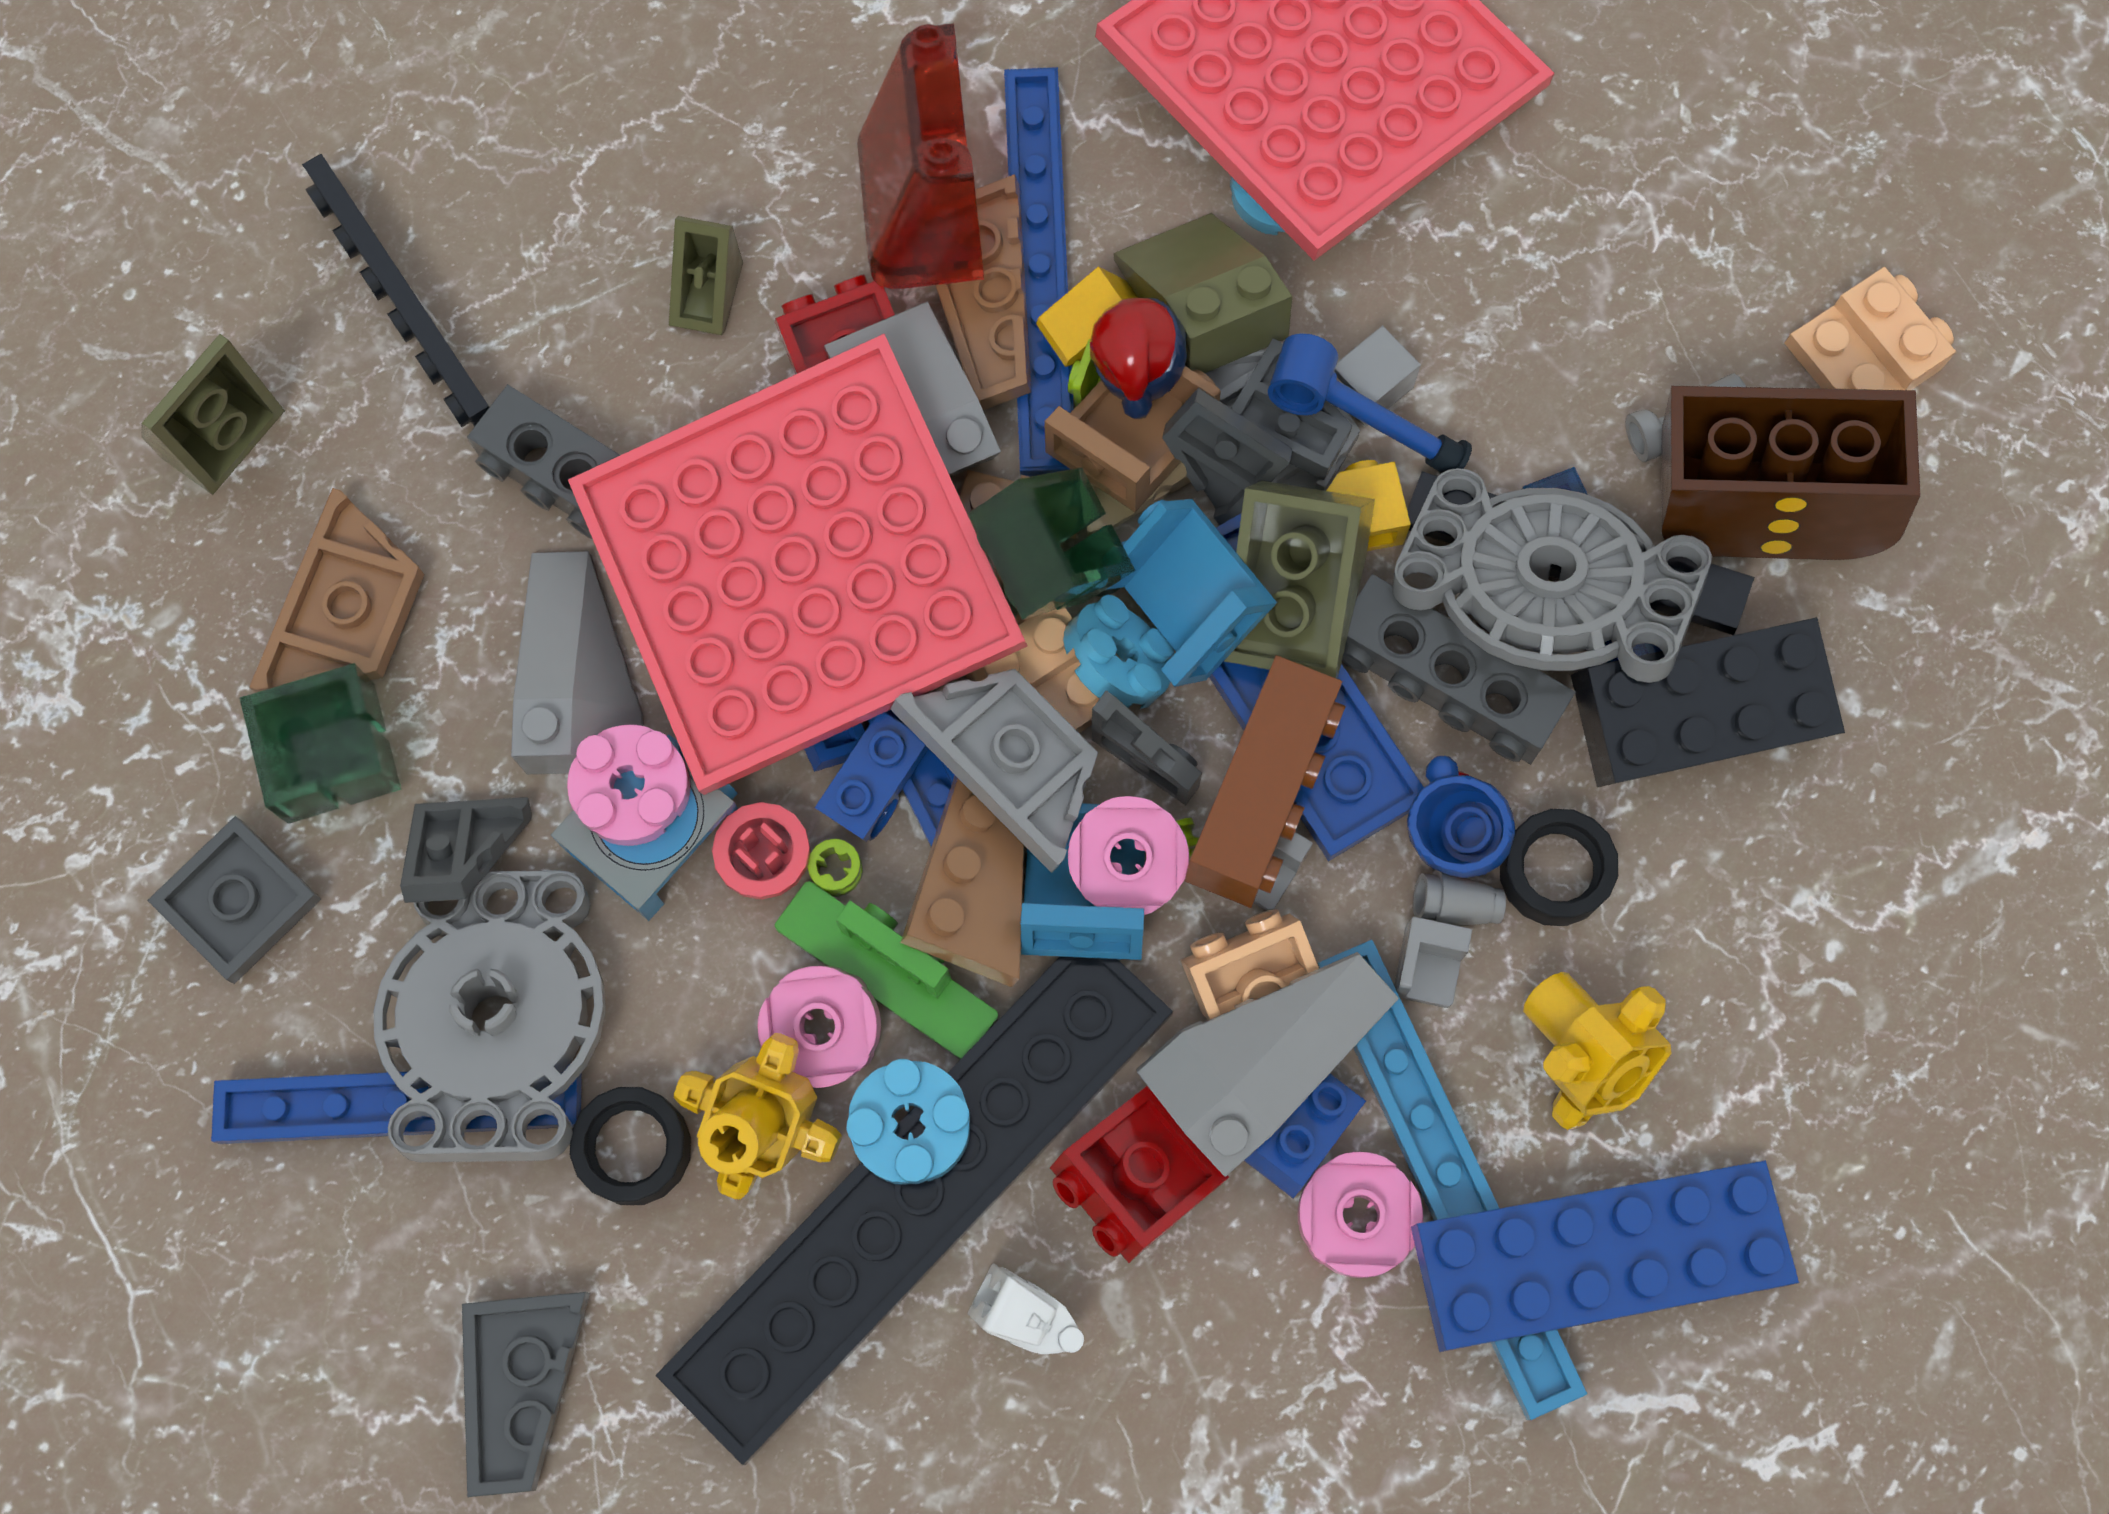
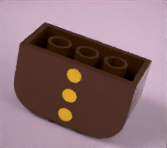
[1662,386,1920,560]

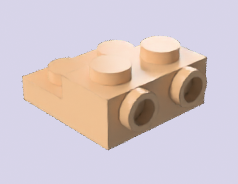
[1784,267,1956,390]
[965,600,1099,733]
[1181,909,1319,1021]

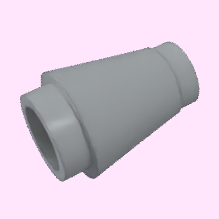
[1413,870,1506,926]

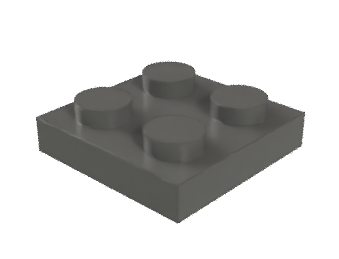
[147,816,321,984]

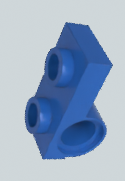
[814,712,929,842]
[1244,1074,1366,1199]

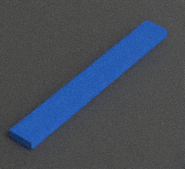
[1004,67,1076,478]

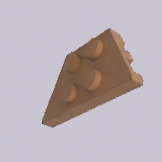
[249,488,425,696]

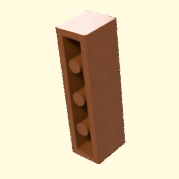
[1184,655,1346,908]

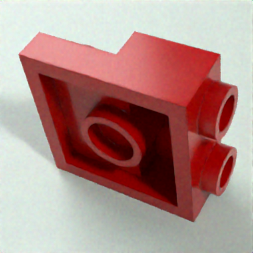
[775,274,895,374]
[1050,1086,1229,1263]

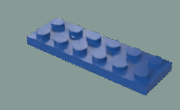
[1209,513,1424,862]
[1411,1160,1799,1352]

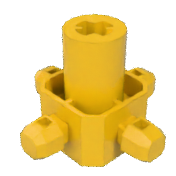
[1523,972,1671,1130]
[674,1033,842,1200]

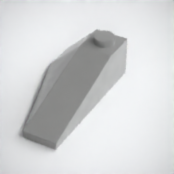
[511,551,643,775]

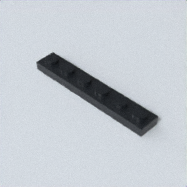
[302,154,489,427]

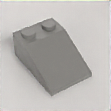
[824,301,1001,477]

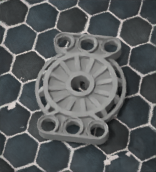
[1392,468,1712,683]
[373,870,606,1163]

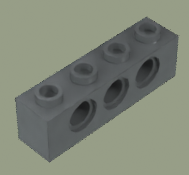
[467,384,620,539]
[1342,574,1576,765]

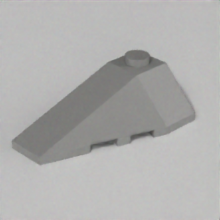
[1136,952,1399,1177]

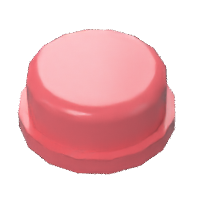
[712,802,811,900]

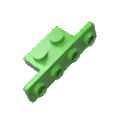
[775,881,998,1059]

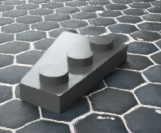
[462,1292,590,1497]

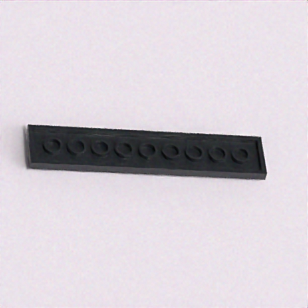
[655,956,1173,1466]

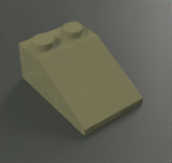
[1114,213,1292,373]
[141,334,285,495]
[1224,481,1375,679]

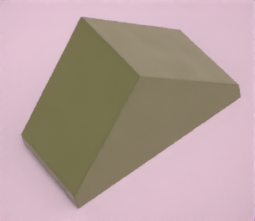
[669,216,743,335]

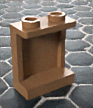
[1044,366,1221,512]

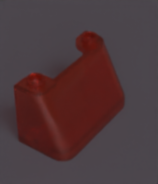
[857,23,984,289]

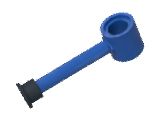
[1268,333,1472,474]

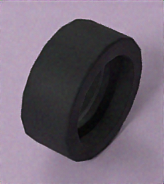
[1500,809,1619,926]
[569,1087,691,1205]

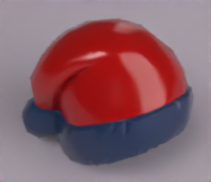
[1090,297,1187,419]

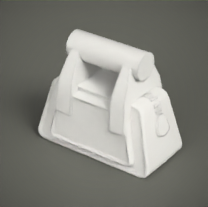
[968,1264,1084,1354]

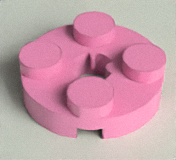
[567,725,691,846]
[1068,796,1189,915]
[757,965,881,1088]
[1297,1152,1423,1278]

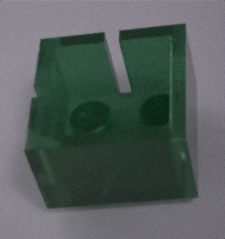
[968,467,1136,620]
[239,663,402,824]

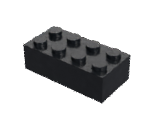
[1571,617,1845,788]

